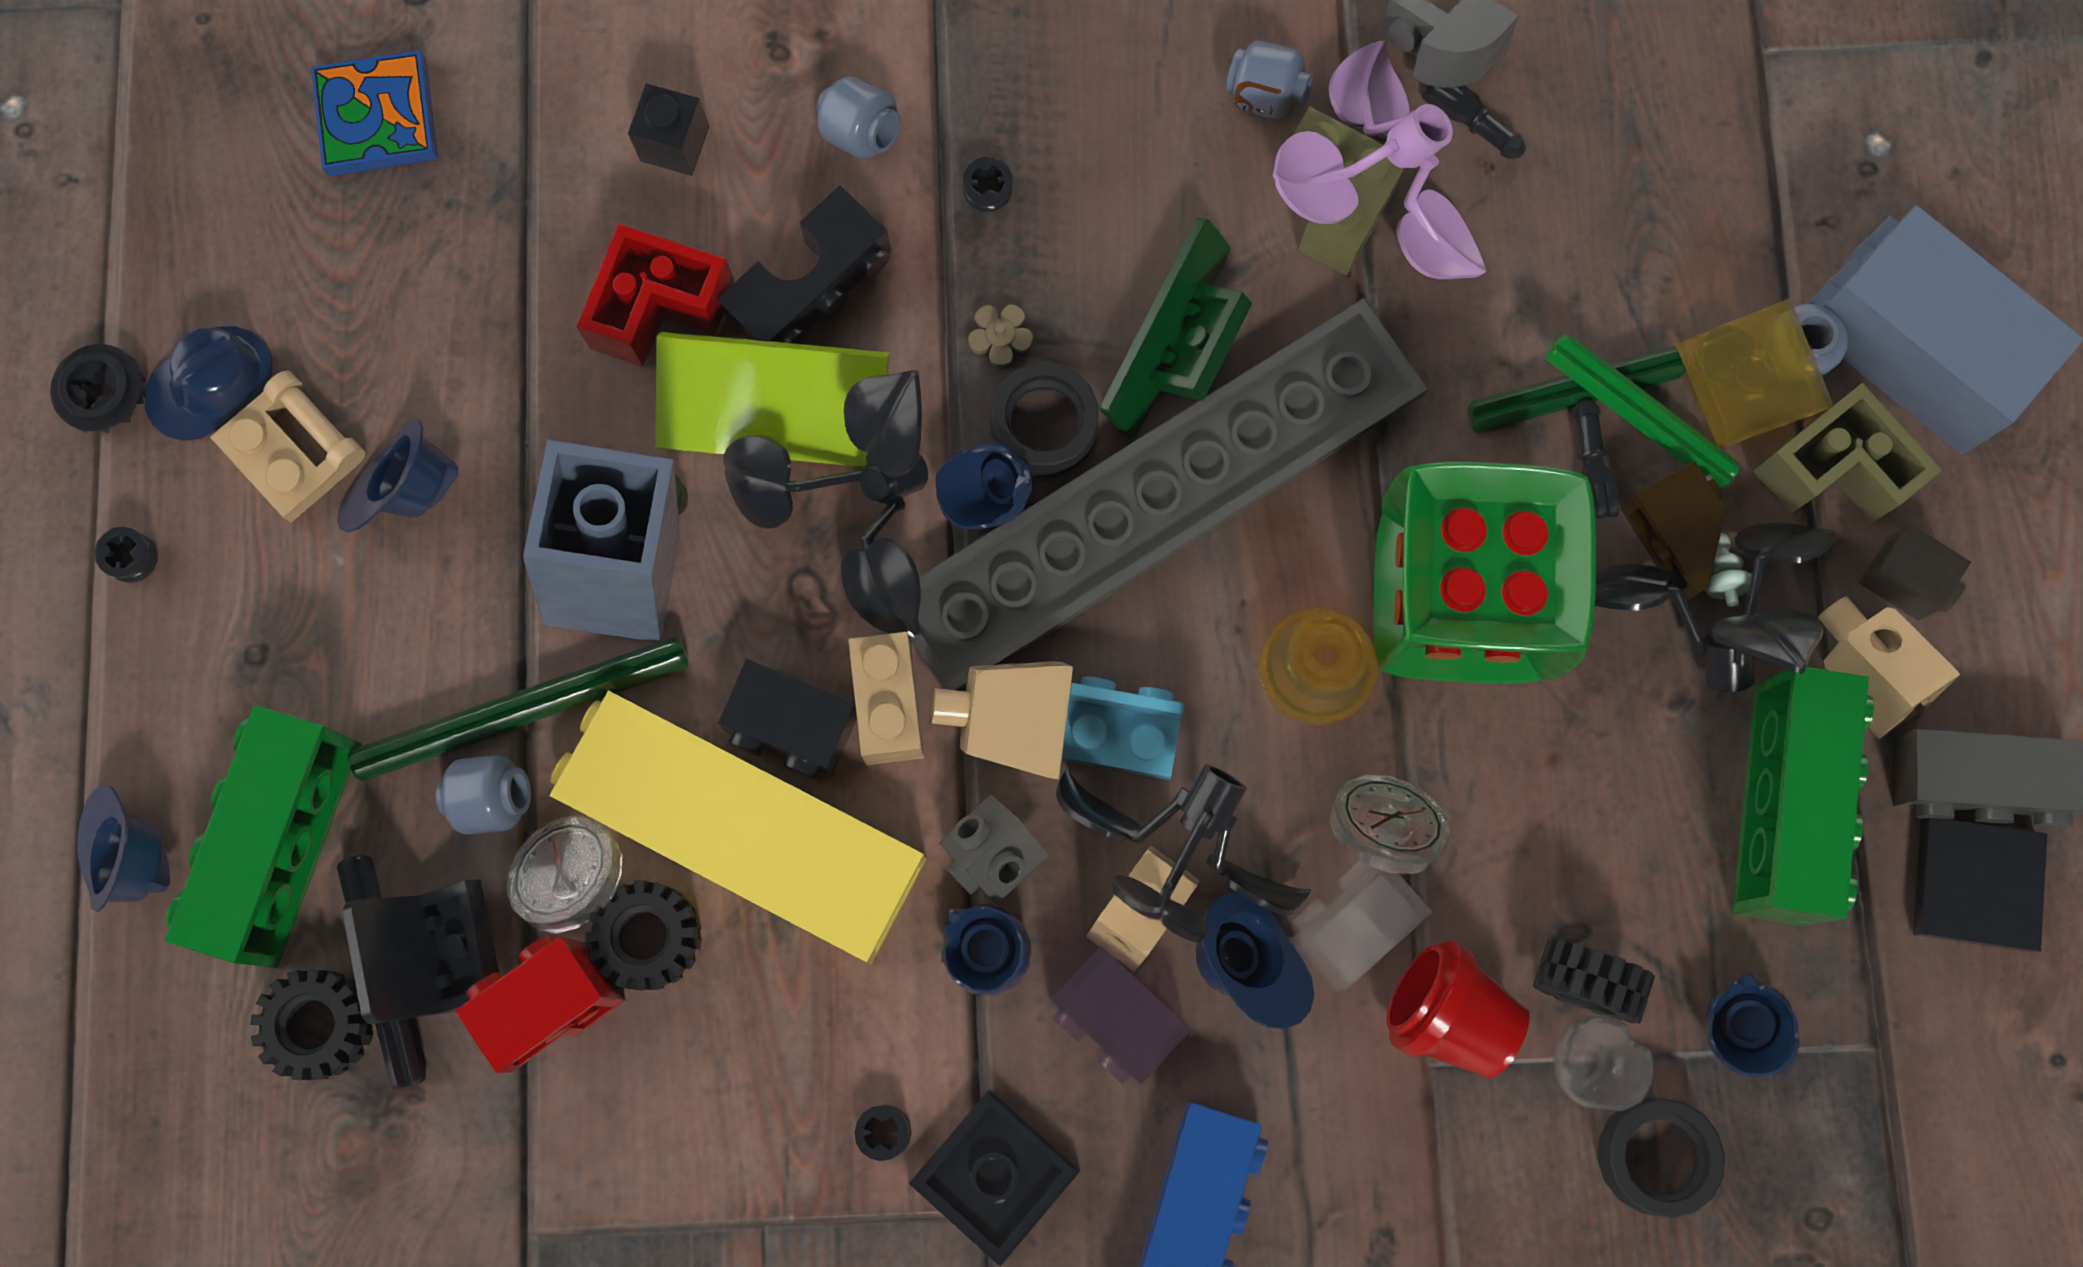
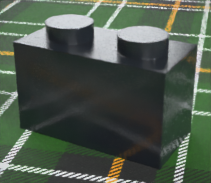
[717,658,857,779]

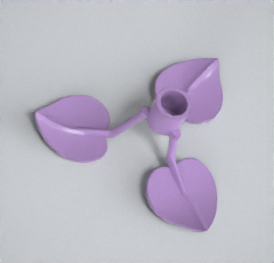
[1273,40,1487,279]

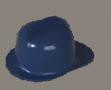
[144,326,273,441]
[337,419,458,533]
[77,785,171,912]
[1196,892,1315,1029]

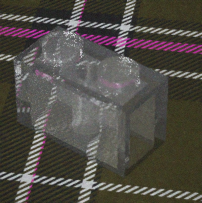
[1288,857,1432,994]

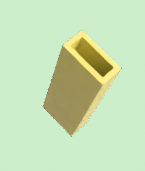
[549,691,927,965]

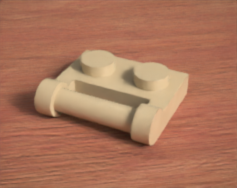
[210,370,365,523]

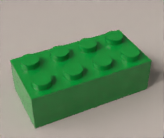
[1732,667,1874,926]
[164,705,361,968]

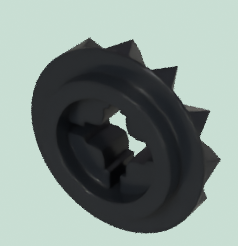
[50,344,146,433]

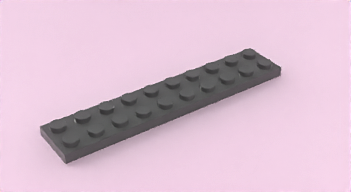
[909,298,1428,691]

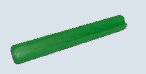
[1545,334,1740,488]

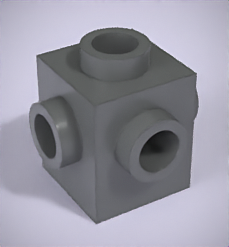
[939,794,1049,905]

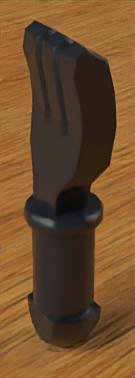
[1421,85,1526,159]
[1573,398,1619,519]

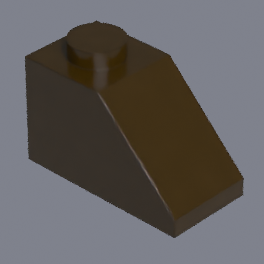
[1620,461,1726,601]

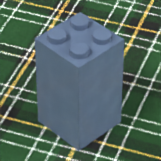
[1809,205,2083,456]
[523,439,680,642]

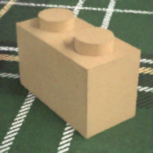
[848,632,925,765]

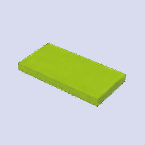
[655,332,890,467]

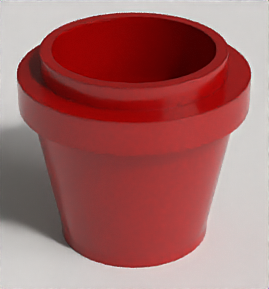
[1386,940,1530,1079]

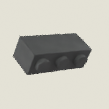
[1893,729,2083,828]

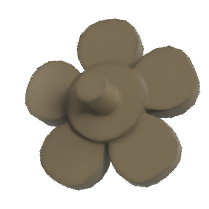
[968,305,1033,367]

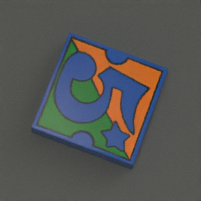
[311,50,438,177]

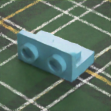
[1061,677,1185,780]

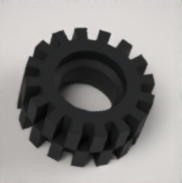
[586,880,702,991]
[1533,939,1655,1024]
[250,969,373,1080]

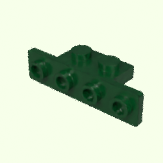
[1100,218,1252,437]

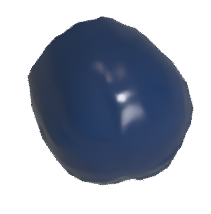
[935,442,1033,530]
[941,904,1031,996]
[1705,973,1800,1077]

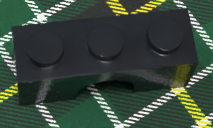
[717,185,891,344]

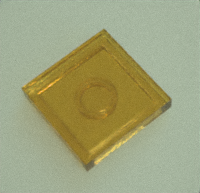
[1675,298,1833,449]

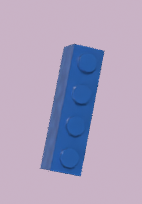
[1139,1101,1268,1267]

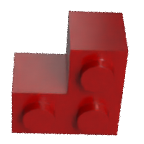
[576,223,735,367]
[455,935,626,1074]

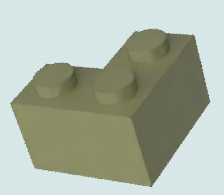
[1293,107,1406,276]
[1753,382,1942,523]

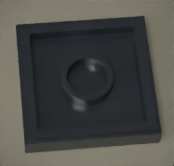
[1913,818,2047,953]
[909,1089,1080,1267]

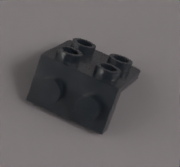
[343,879,500,1024]

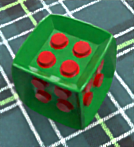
[1373,461,1596,684]

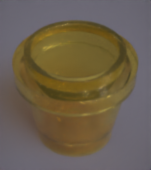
[1259,608,1378,726]

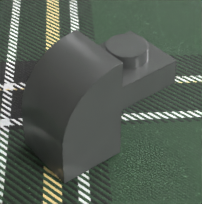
[1381,0,1519,88]

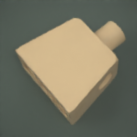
[1818,596,1960,740]
[930,661,1073,779]
[1086,845,1199,972]

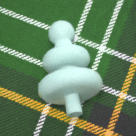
[1704,533,1751,607]

